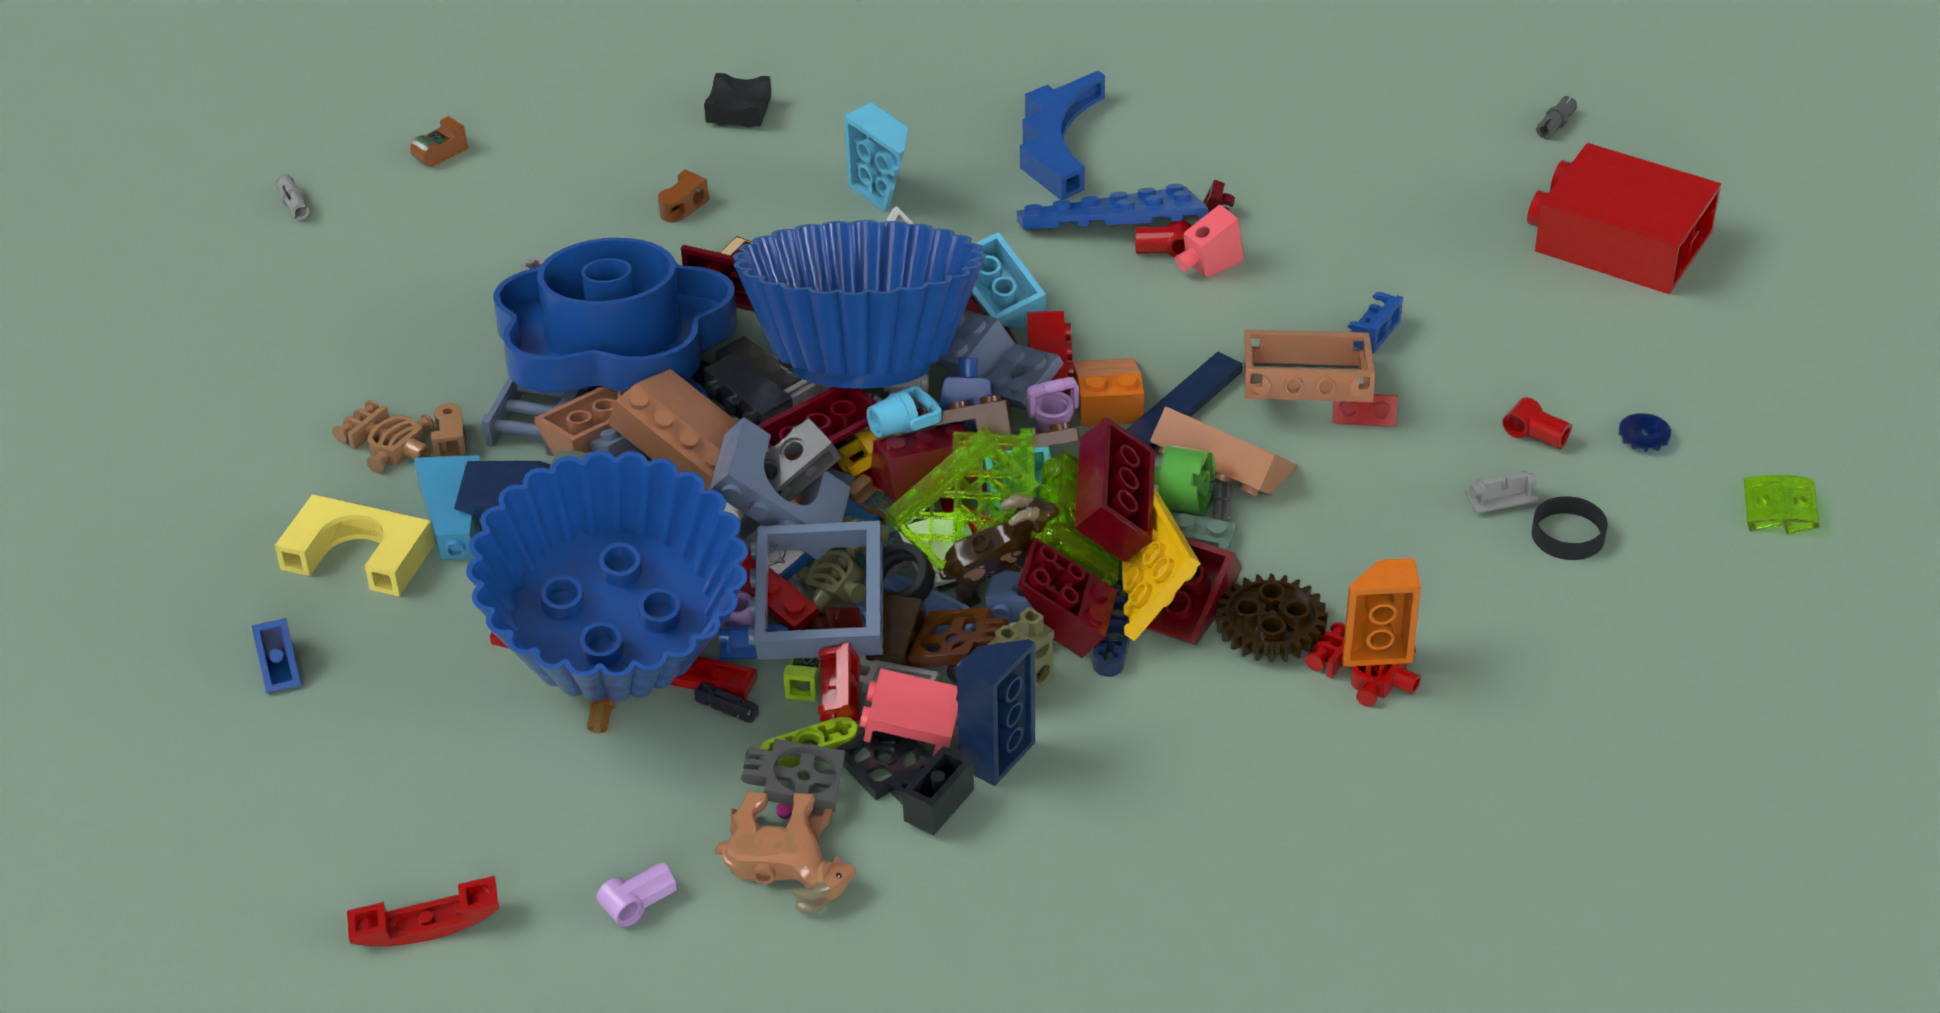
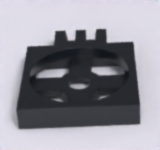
[835,731,933,805]

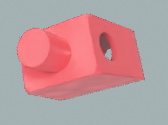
[1175,205,1244,277]

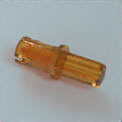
[587,697,617,734]

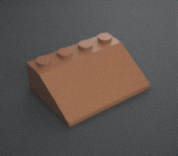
[608,369,738,490]

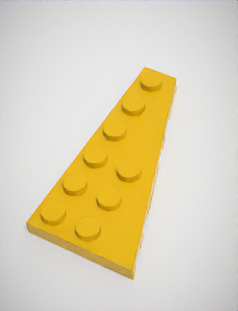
[1122,486,1201,641]

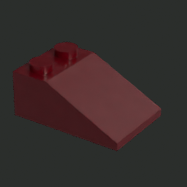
[1146,537,1242,646]

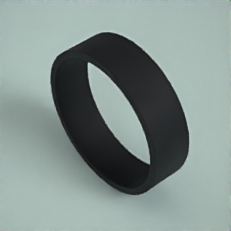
[1531,496,1608,560]

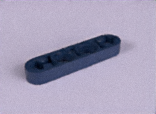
[1093,573,1130,677]

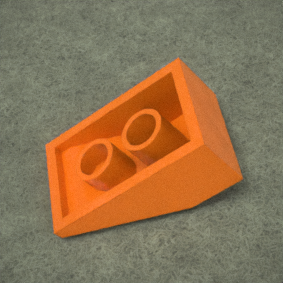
[1072,358,1144,426]

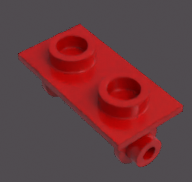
[1332,394,1398,427]

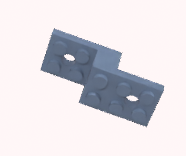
[932,310,1064,410]

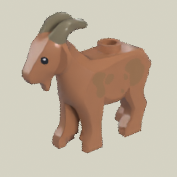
[715,792,856,914]

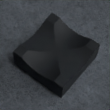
[704,73,772,127]

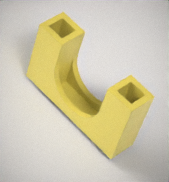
[275,494,435,597]

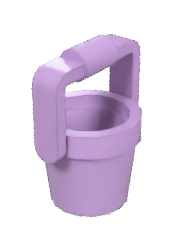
[1027,377,1079,433]

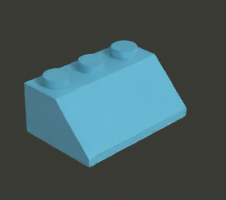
[971,232,1046,329]

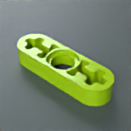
[759,717,858,768]

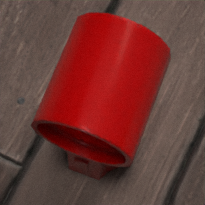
[1135,220,1191,258]
[1502,397,1572,449]

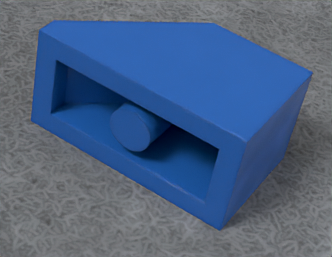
[251,618,301,693]

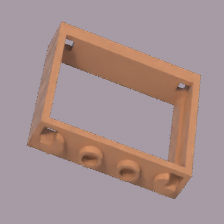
[1243,330,1375,402]

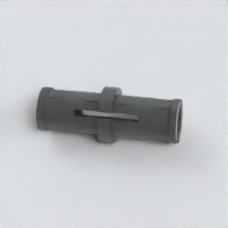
[1536,96,1577,139]

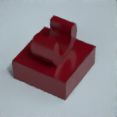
[1203,179,1235,212]

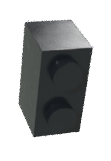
[902,746,974,835]

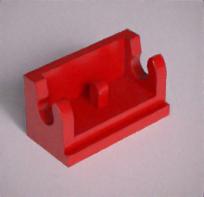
[818,642,860,722]

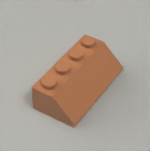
[534,386,625,457]
[1150,406,1297,496]

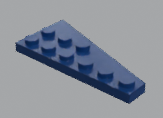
[1016,184,1209,229]

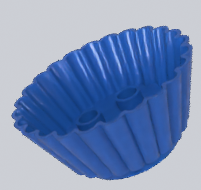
[733,220,986,389]
[466,450,748,702]

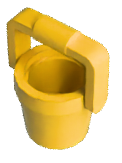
[837,428,902,476]

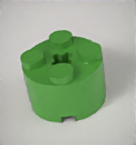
[1154,445,1216,515]

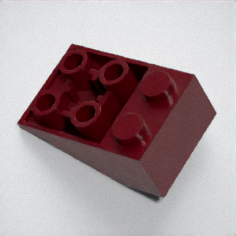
[1018,537,1117,658]

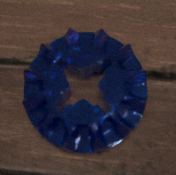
[1618,413,1671,452]

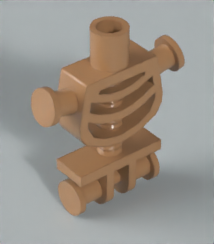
[332,400,435,473]

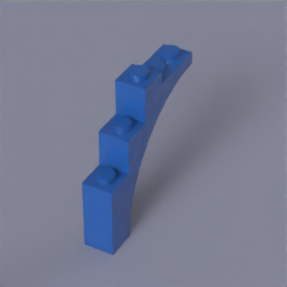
[1020,70,1105,200]

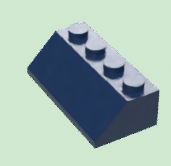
[955,639,1035,786]

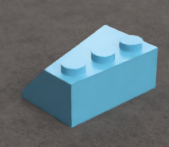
[844,102,908,212]

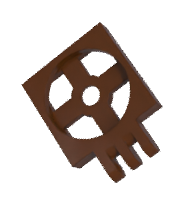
[907,607,1009,667]

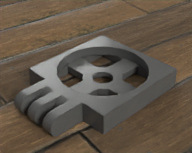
[741,739,845,812]

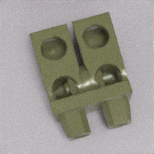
[987,607,1054,692]

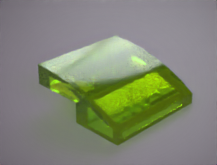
[1743,475,1820,534]

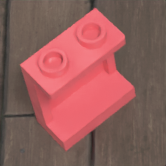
[859,668,958,756]

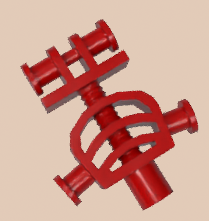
[1305,622,1421,707]

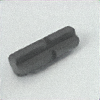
[1213,481,1232,522]

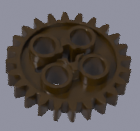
[1216,573,1328,663]

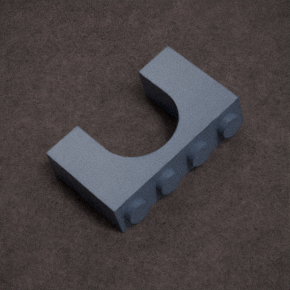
[709,417,851,560]

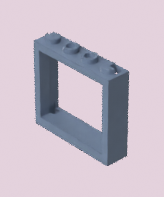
[748,521,883,660]

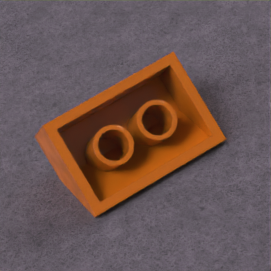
[1342,558,1421,667]

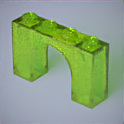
[1035,450,1119,586]

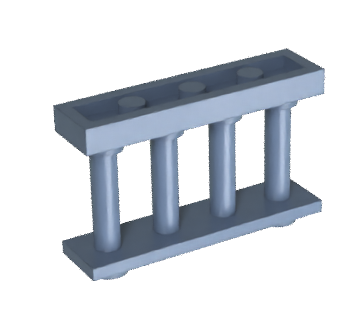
[481,376,597,456]

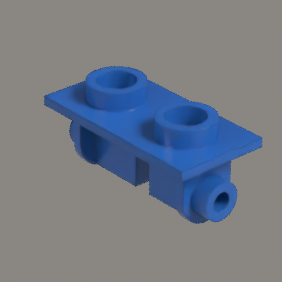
[719,623,788,660]

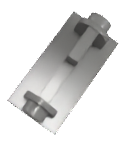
[1465,471,1539,513]

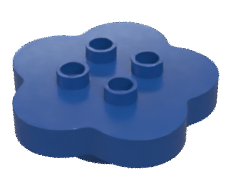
[493,237,737,392]

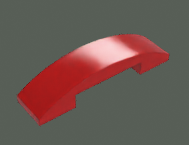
[347,875,500,946]

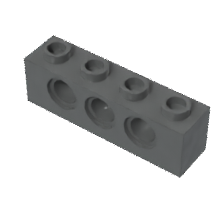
[724,418,841,540]

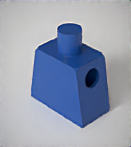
[936,357,994,429]

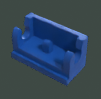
[1347,292,1403,354]

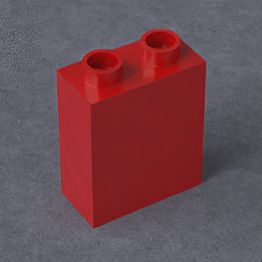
[1527,143,1722,295]

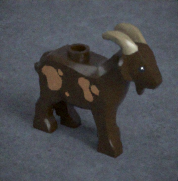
[939,494,1060,607]

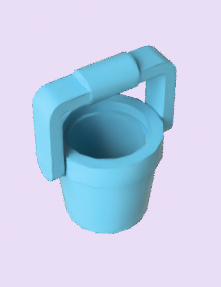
[867,386,942,438]

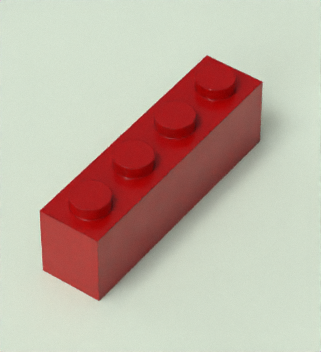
[1027,311,1074,398]

